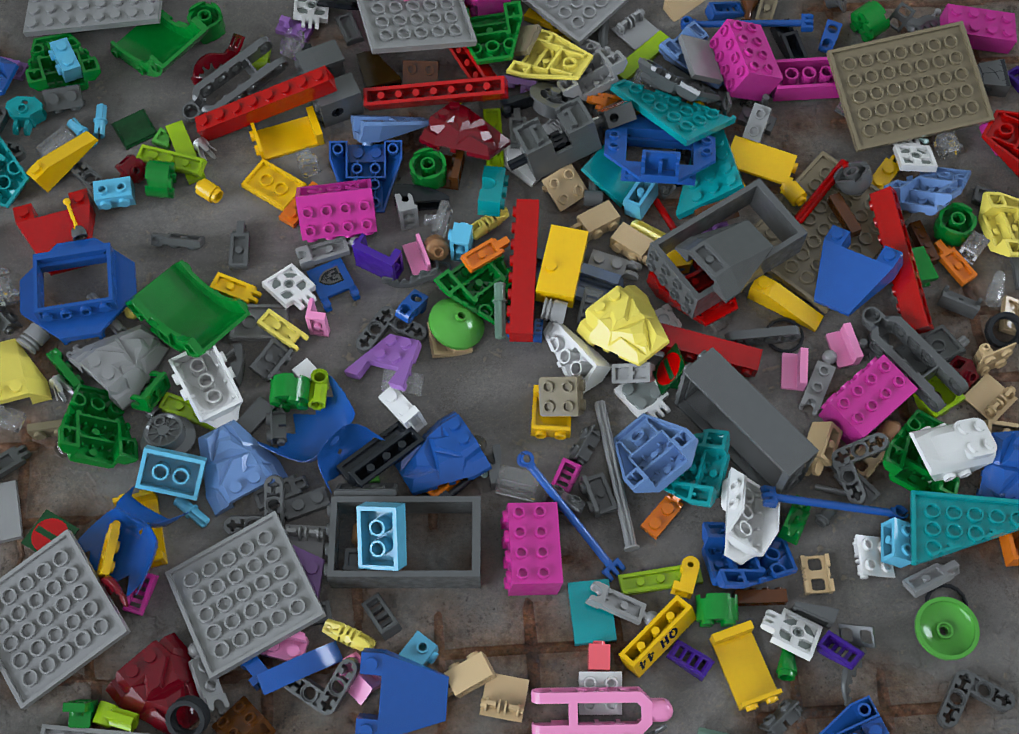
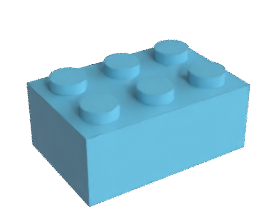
[135,445,207,501]
[356,502,407,571]

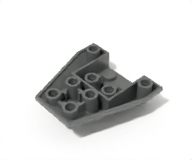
[675,220,773,303]

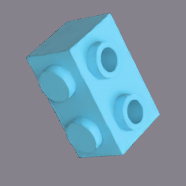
[48,37,82,83]
[93,176,136,210]
[623,182,659,221]
[448,222,473,262]
[881,517,911,568]
[399,631,439,666]

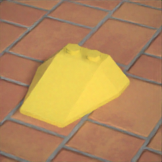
[506,29,593,81]
[978,191,1019,257]
[0,338,52,405]

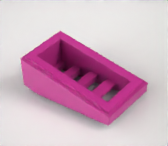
[551,457,583,494]
[122,572,159,616]

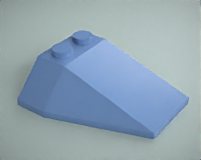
[350,115,429,146]
[613,413,698,493]

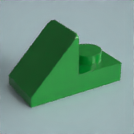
[62,699,98,728]

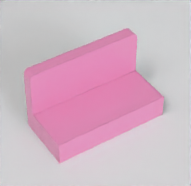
[402,233,431,275]
[305,298,330,337]
[825,322,864,369]
[780,347,808,391]
[333,652,381,705]

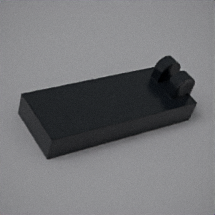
[500,91,534,118]

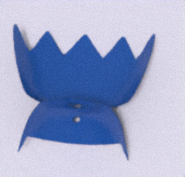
[257,375,385,493]
[77,486,189,596]

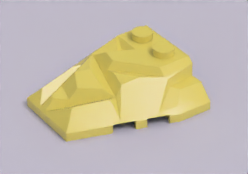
[576,285,670,367]

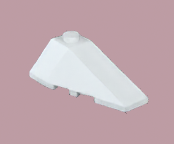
[543,322,612,394]

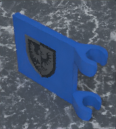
[306,257,361,313]

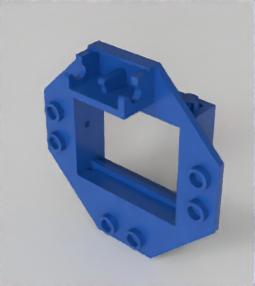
[604,113,716,186]
[20,238,137,345]

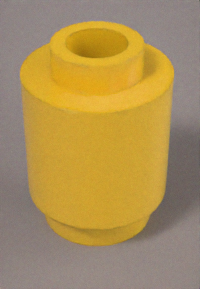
[195,178,223,204]
[780,179,807,206]

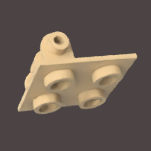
[541,163,588,212]
[972,342,1017,376]
[964,373,1018,420]
[479,673,529,723]

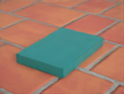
[581,145,636,207]
[567,579,617,646]

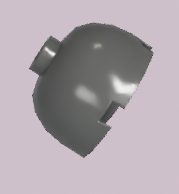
[834,161,873,196]

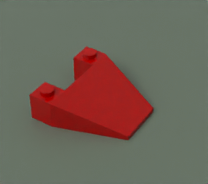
[981,109,1019,177]
[13,188,96,276]
[646,268,738,327]

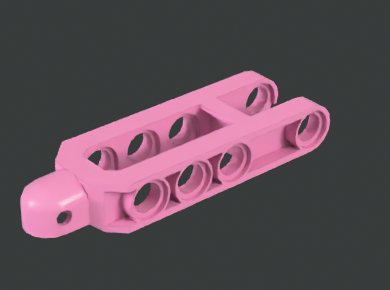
[531,686,673,734]

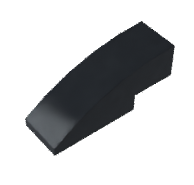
[770,18,808,59]
[393,184,450,211]

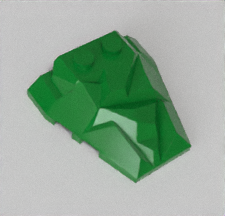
[466,0,523,65]
[25,33,101,91]
[433,239,512,325]
[58,384,139,469]
[882,409,960,494]

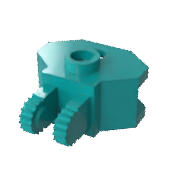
[5,96,48,136]

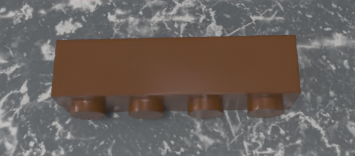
[827,192,862,238]
[907,220,940,265]
[732,587,788,607]

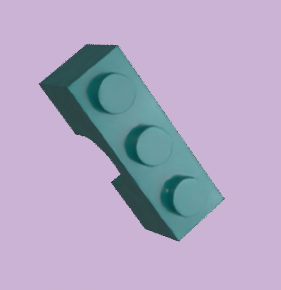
[477,165,509,217]

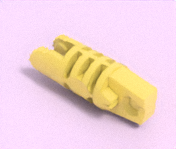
[471,207,509,240]
[322,619,376,651]

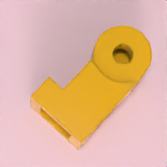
[670,556,700,599]

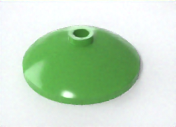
[428,298,484,350]
[914,597,980,661]

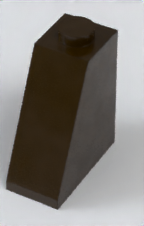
[356,51,401,88]

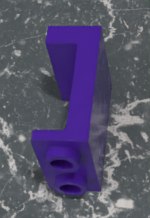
[352,233,404,281]

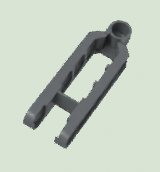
[182,36,288,122]
[861,307,969,413]

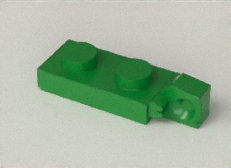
[46,348,84,391]

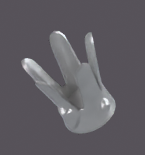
[193,137,217,161]
[49,374,74,403]

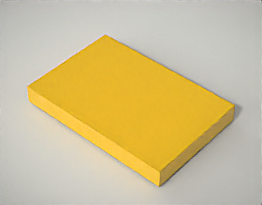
[241,159,307,211]

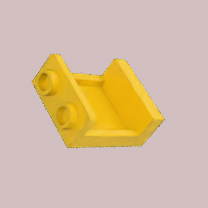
[531,385,571,440]

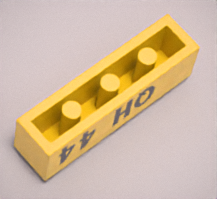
[619,595,696,678]

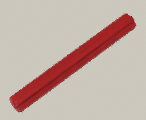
[794,159,849,224]

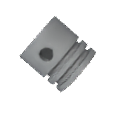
[540,297,568,325]
[16,322,50,355]

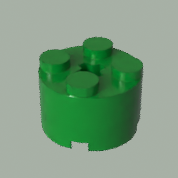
[850,0,890,42]
[187,1,226,44]
[409,148,447,190]
[145,160,177,199]
[933,202,977,247]
[269,373,310,412]
[695,593,739,628]

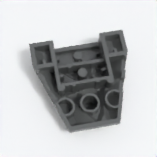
[638,57,721,103]

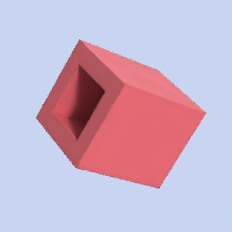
[588,641,610,671]

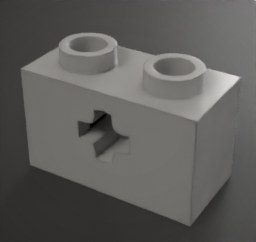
[742,103,772,143]

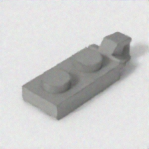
[902,560,960,598]

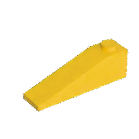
[26,131,99,193]
[747,275,824,332]

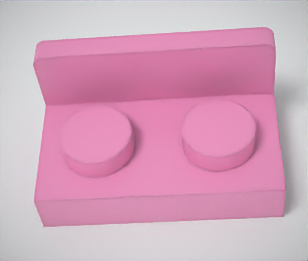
[261,631,309,662]

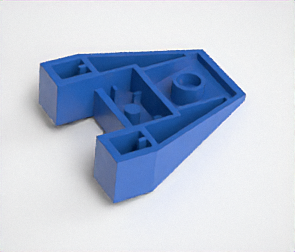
[814,225,903,317]
[355,648,449,734]

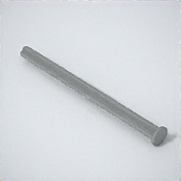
[594,400,640,552]

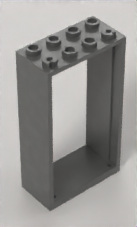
[646,178,808,319]
[674,347,819,495]
[324,496,481,588]

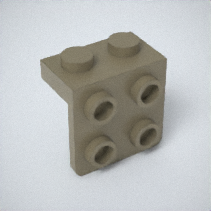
[538,375,586,417]

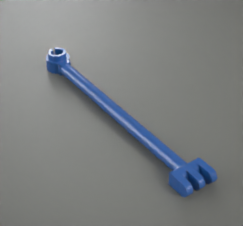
[680,14,814,32]
[517,451,626,582]
[760,485,909,521]

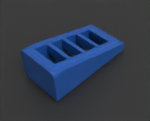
[705,1,745,21]

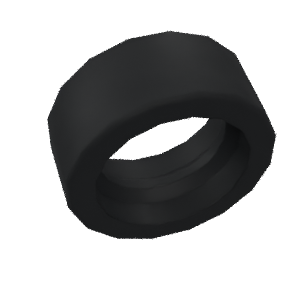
[984,312,1019,349]
[165,695,210,734]

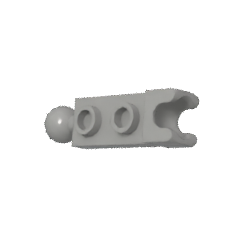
[295,235,360,270]
[798,350,837,416]
[585,581,658,625]
[188,642,229,715]

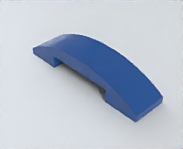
[256,641,343,696]

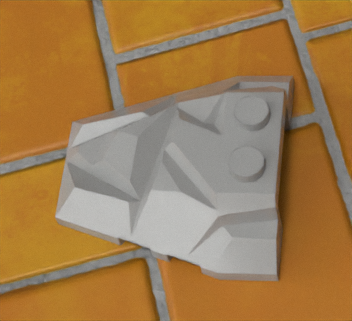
[557,38,628,101]
[69,324,169,411]

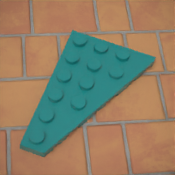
[610,79,736,146]
[676,129,744,220]
[910,490,1019,565]

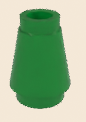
[776,648,798,681]

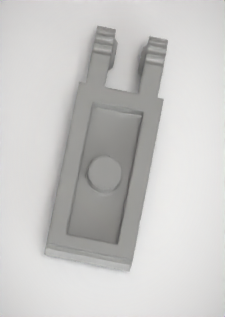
[588,249,642,281]

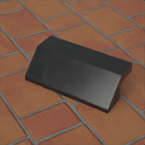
[336,421,424,488]

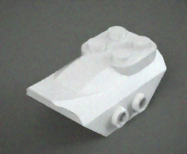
[168,345,243,429]
[909,418,997,482]
[721,467,780,565]

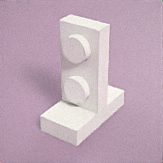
[378,387,428,433]

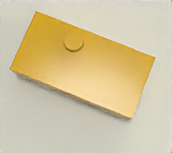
[535,224,589,308]

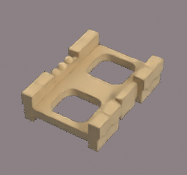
[849,435,885,479]
[799,553,835,595]

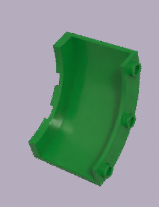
[110,10,209,77]
[125,260,251,357]

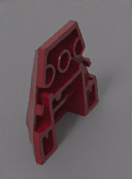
[419,101,511,160]
[106,633,200,734]

